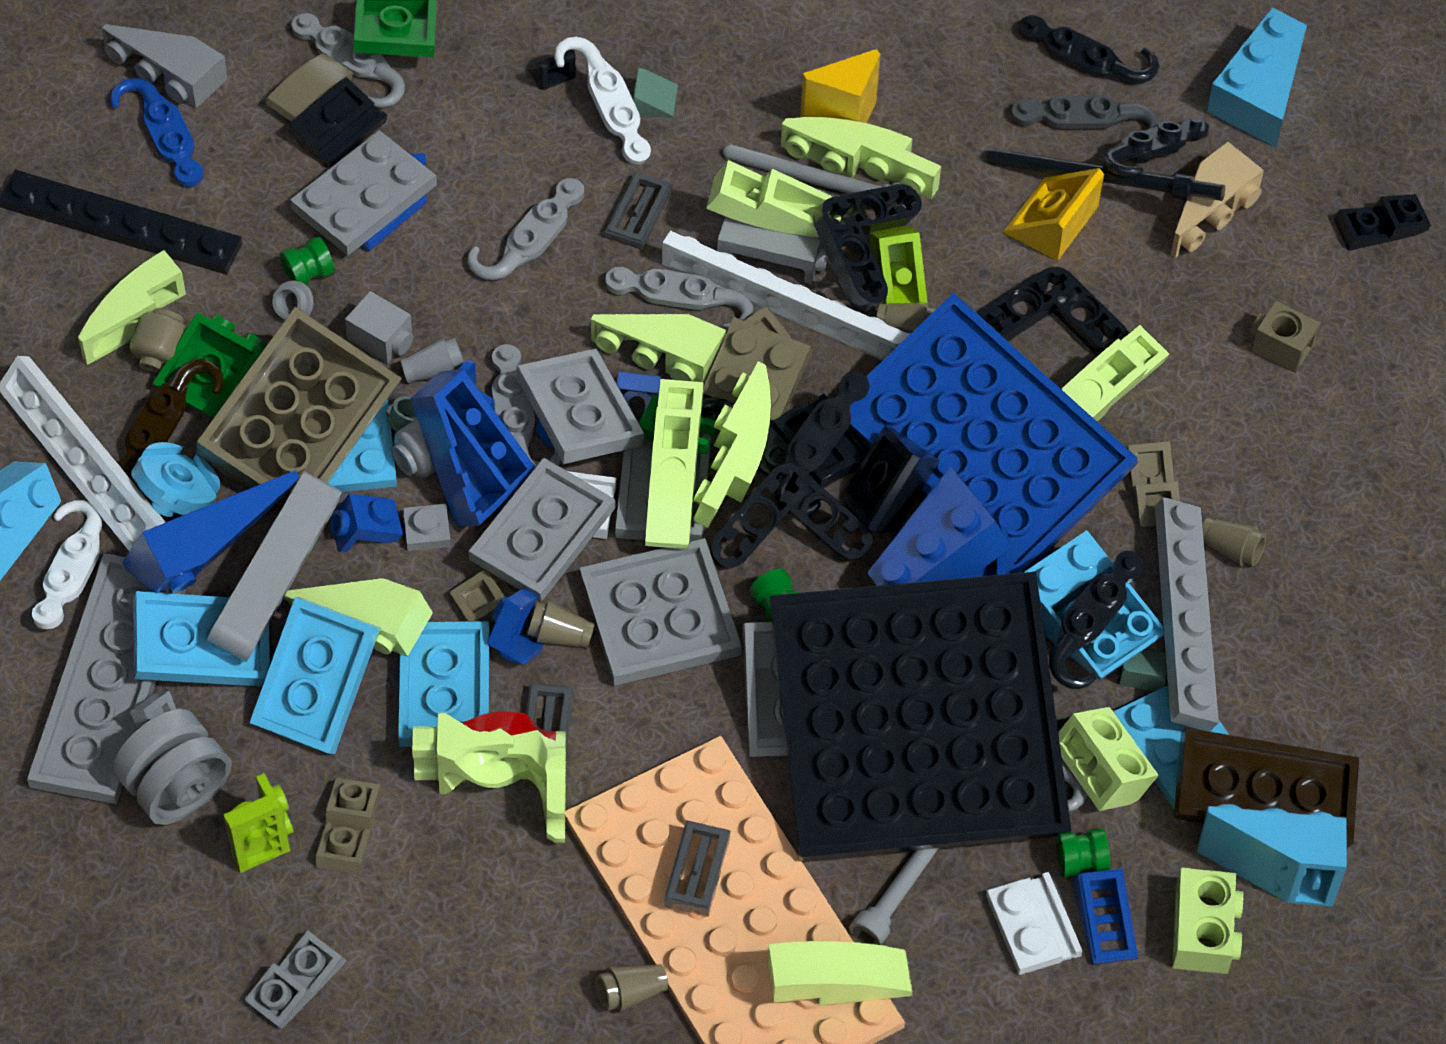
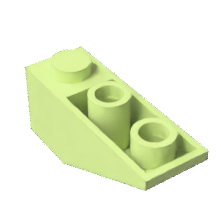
[591,314,726,386]
[285,578,433,657]

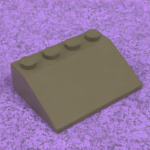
[196,307,402,506]

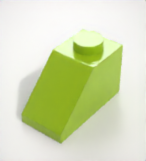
[869,226,928,304]

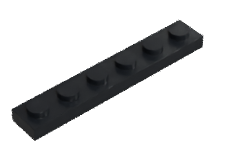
[0,169,243,275]

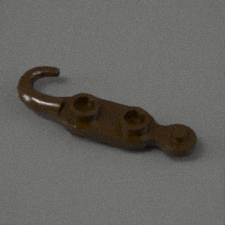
[117,359,223,485]

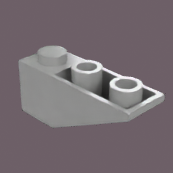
[102,24,228,108]

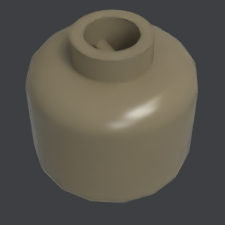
[130,308,187,374]

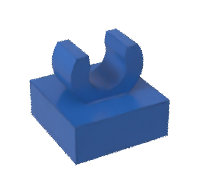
[617,372,662,412]

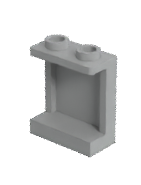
[717,216,828,284]

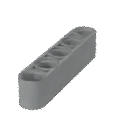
[207,471,343,662]

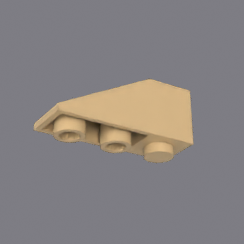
[1171,142,1264,258]

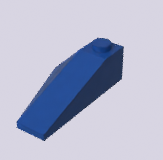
[122,470,300,594]

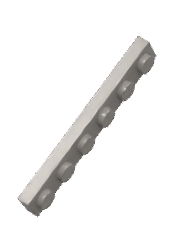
[1155,497,1219,732]

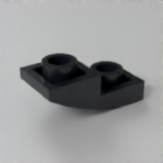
[1333,194,1431,251]

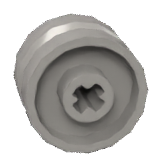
[113,709,232,825]

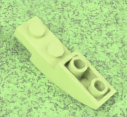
[781,117,941,199]
[1062,325,1169,421]
[693,361,771,528]
[645,379,703,549]

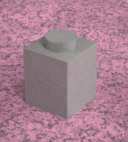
[345,291,414,365]

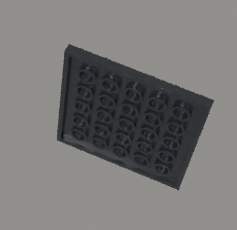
[769,571,1072,861]

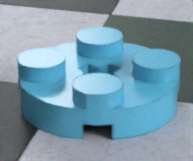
[131,442,220,517]

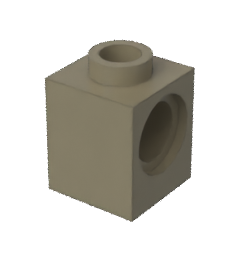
[1250,301,1320,373]

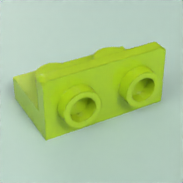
[224,773,293,873]

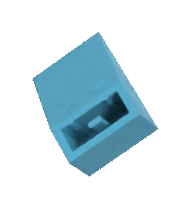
[1025,530,1164,680]
[1197,804,1347,907]

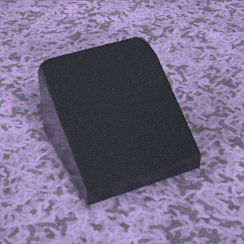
[529,49,576,90]

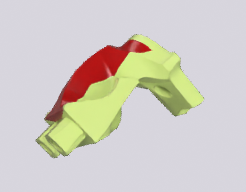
[412,712,566,843]

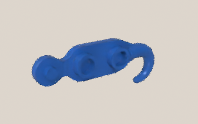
[110,78,204,187]

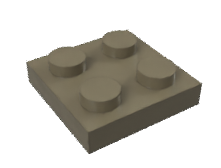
[703,317,812,423]

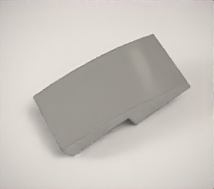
[245,930,347,1029]

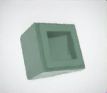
[634,68,678,118]
[1119,649,1167,691]

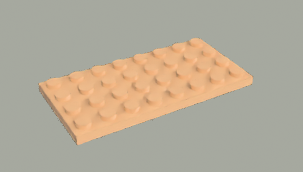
[565,736,905,1044]

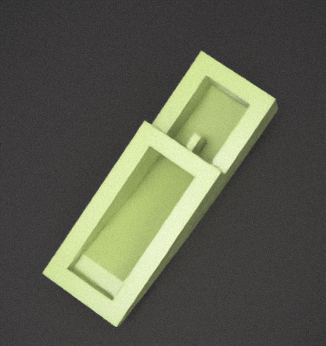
[706,160,841,237]
[78,250,186,365]
[767,941,912,1006]

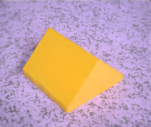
[800,49,880,123]
[1003,168,1104,261]

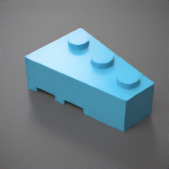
[1207,7,1307,147]
[0,461,61,580]

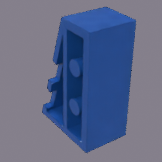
[410,369,536,526]
[868,466,1012,586]

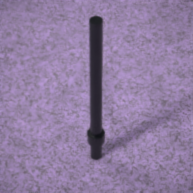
[987,148,1226,201]

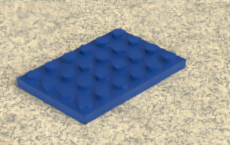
[849,293,1138,574]

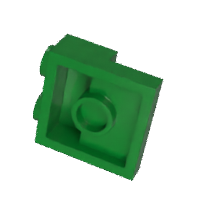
[353,0,437,58]
[153,312,268,419]

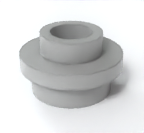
[272,281,313,320]

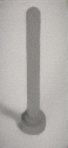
[723,145,906,210]
[849,848,939,945]

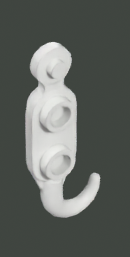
[554,37,651,165]
[32,500,103,629]

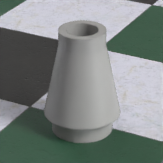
[401,337,464,383]

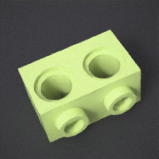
[1058,707,1159,811]
[1172,868,1243,974]

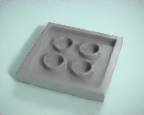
[579,538,742,686]

